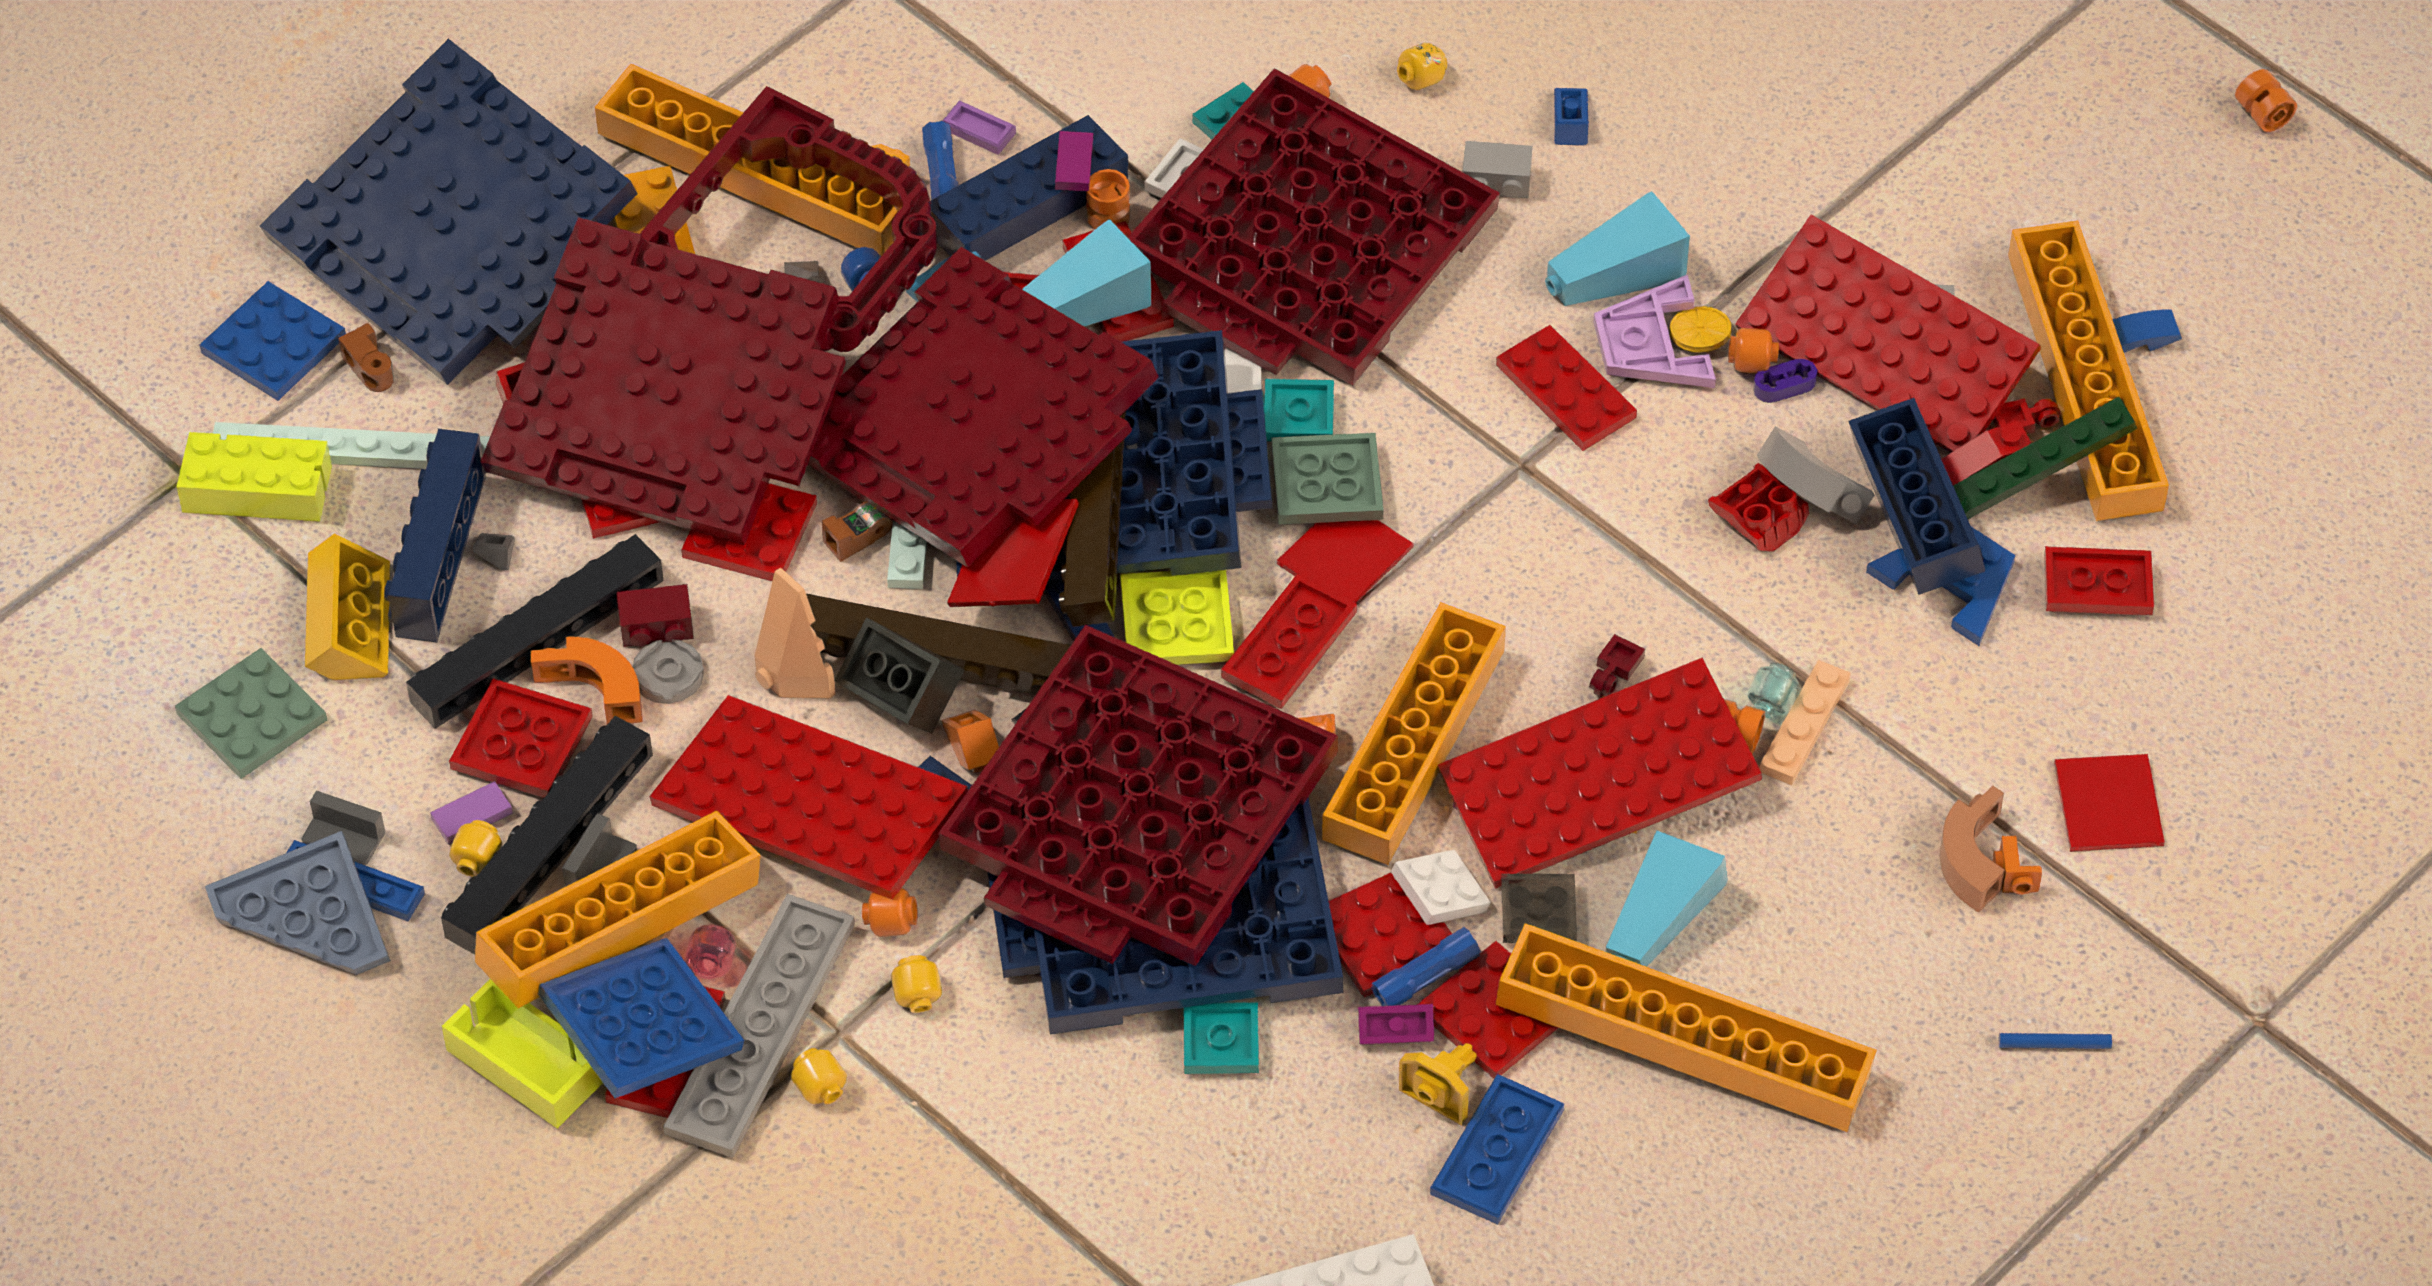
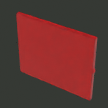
[947,499,1079,607]

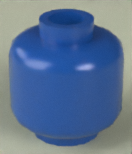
[841,247,881,291]

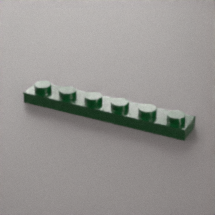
[1953,397,2137,519]

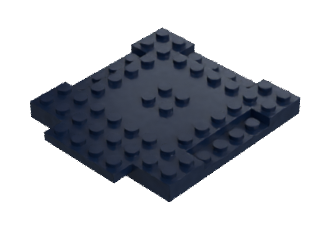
[260,38,638,385]
[956,330,1272,581]
[987,798,1344,1035]

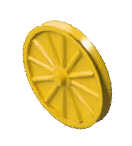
[1670,306,1732,353]

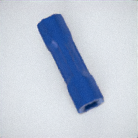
[922,121,959,200]
[1371,927,1481,1006]

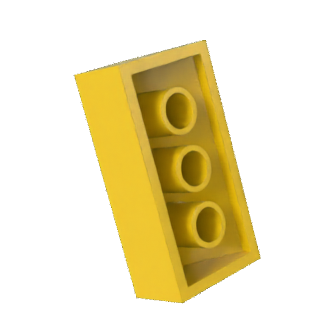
[305,533,390,680]

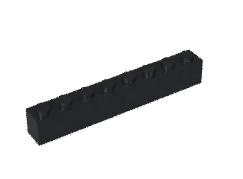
[406,534,664,729]
[441,716,653,955]

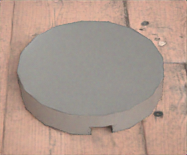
[633,640,704,704]

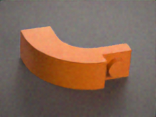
[531,637,643,724]

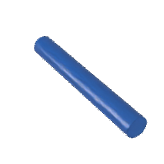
[1998,1033,2112,1049]

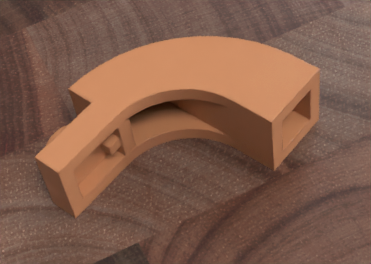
[1939,785,2005,913]

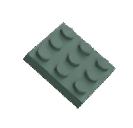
[1272,433,1384,525]
[175,648,327,779]

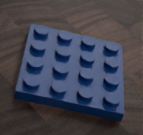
[538,938,744,1098]

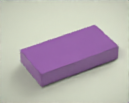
[943,100,1016,155]
[430,781,513,845]

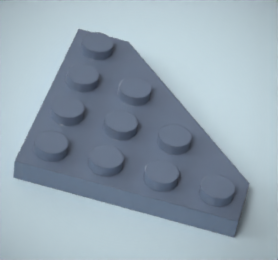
[205,831,391,975]

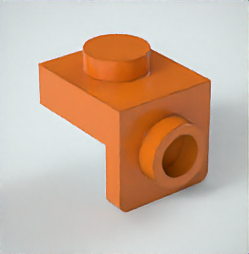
[1993,836,2042,895]

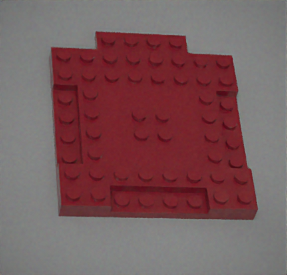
[1128,68,1500,386]
[480,217,846,545]
[808,247,1159,567]
[938,625,1338,966]

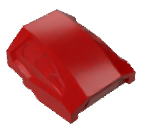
[1708,463,1810,552]

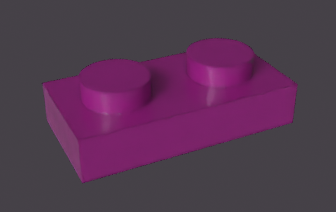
[1358,1004,1434,1044]

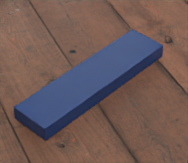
[286,840,425,922]

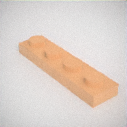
[1759,660,1851,785]

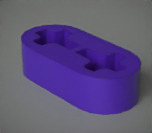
[1753,359,1817,403]

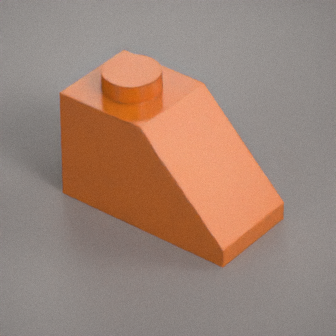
[941,709,999,773]

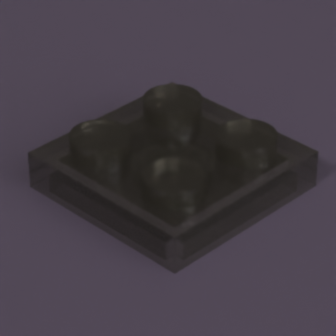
[1501,874,1577,943]

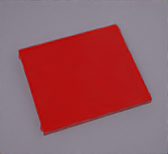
[1277,520,1414,603]
[2054,754,2165,852]

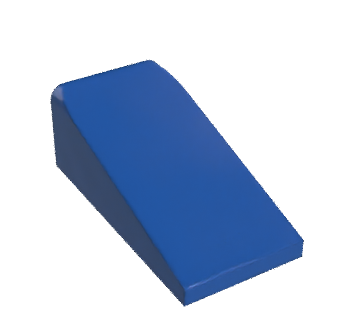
[1554,88,1589,145]

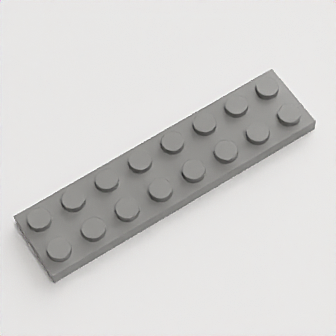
[663,894,855,1158]

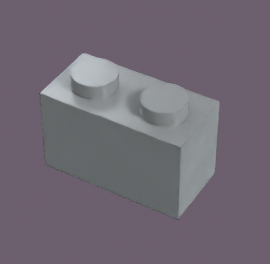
[1462,141,1533,198]

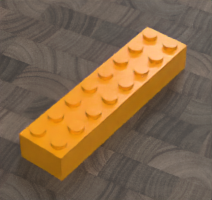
[1322,602,1506,865]
[475,811,761,1008]

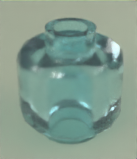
[1747,663,1800,718]

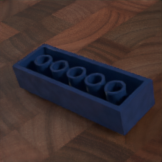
[930,115,1128,261]
[1848,398,1985,595]
[384,428,486,643]

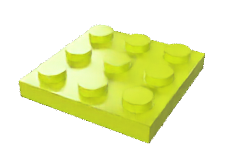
[1120,570,1234,665]

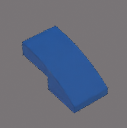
[2112,309,2182,353]

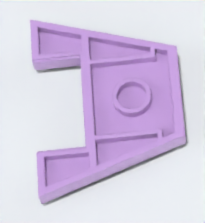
[1593,274,1716,388]

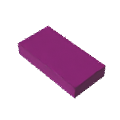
[1055,131,1093,191]

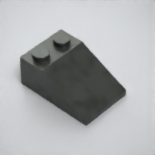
[834,617,965,734]

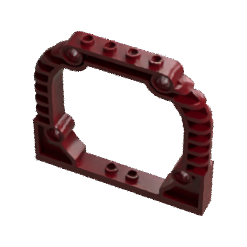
[640,86,937,352]

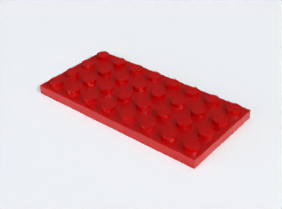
[1735,214,2041,453]
[1438,657,1762,889]
[649,695,969,900]

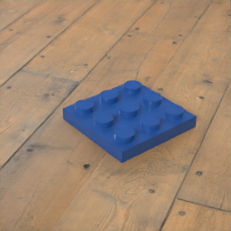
[199,281,346,401]

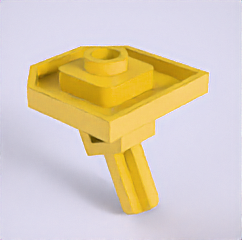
[1399,1043,1476,1126]

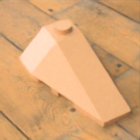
[754,568,836,699]

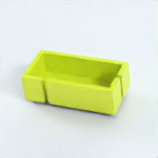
[176,432,332,522]
[442,979,603,1129]

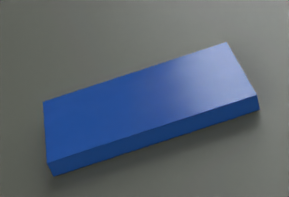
[1430,1074,1565,1225]

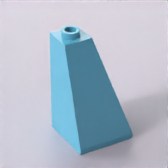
[1545,191,1690,306]
[1022,219,1151,326]
[1606,831,1728,967]

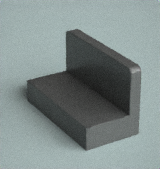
[301,790,385,865]
[562,813,637,887]

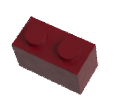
[617,584,694,647]

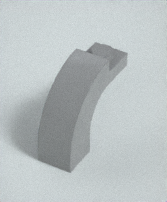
[1757,426,1875,524]

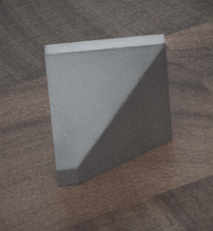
[784,261,819,282]
[473,533,515,570]

